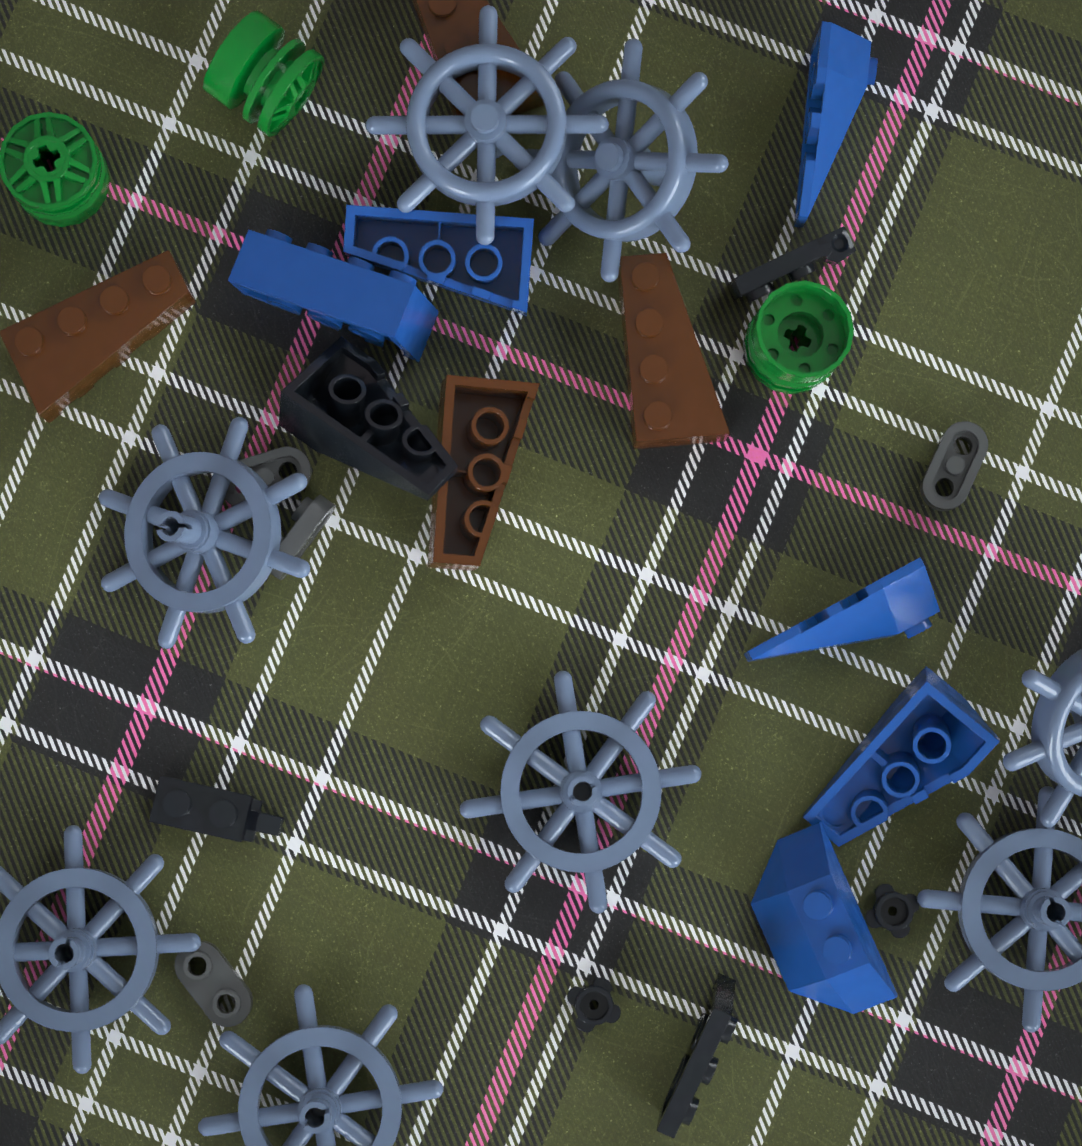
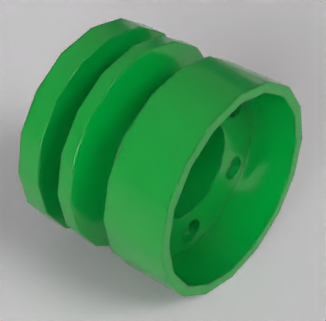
[203,10,325,137]
[0,112,110,227]
[743,280,854,394]

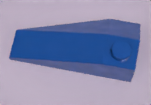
[794,21,878,228]
[744,557,940,662]
[803,666,1000,847]

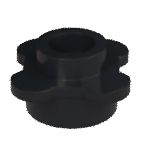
[865,884,919,938]
[567,978,621,1032]

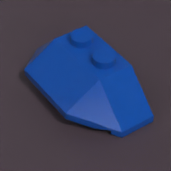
[751,822,898,1014]

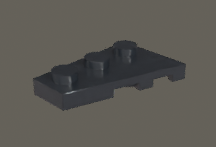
[657,973,738,1138]

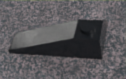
[279,337,458,501]

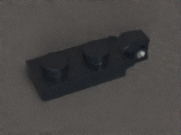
[727,226,856,303]
[149,776,284,842]

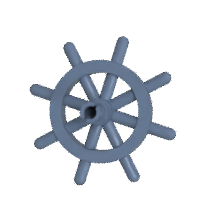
[365,5,609,245]
[526,38,729,282]
[98,417,311,649]
[1003,649,1082,827]
[459,670,702,914]
[917,786,1082,1033]
[0,825,201,1074]
[198,984,444,1146]

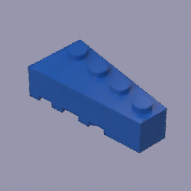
[343,205,534,316]
[228,229,439,362]

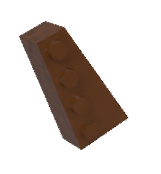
[413,0,544,115]
[0,250,196,424]
[618,253,730,449]
[427,375,540,571]

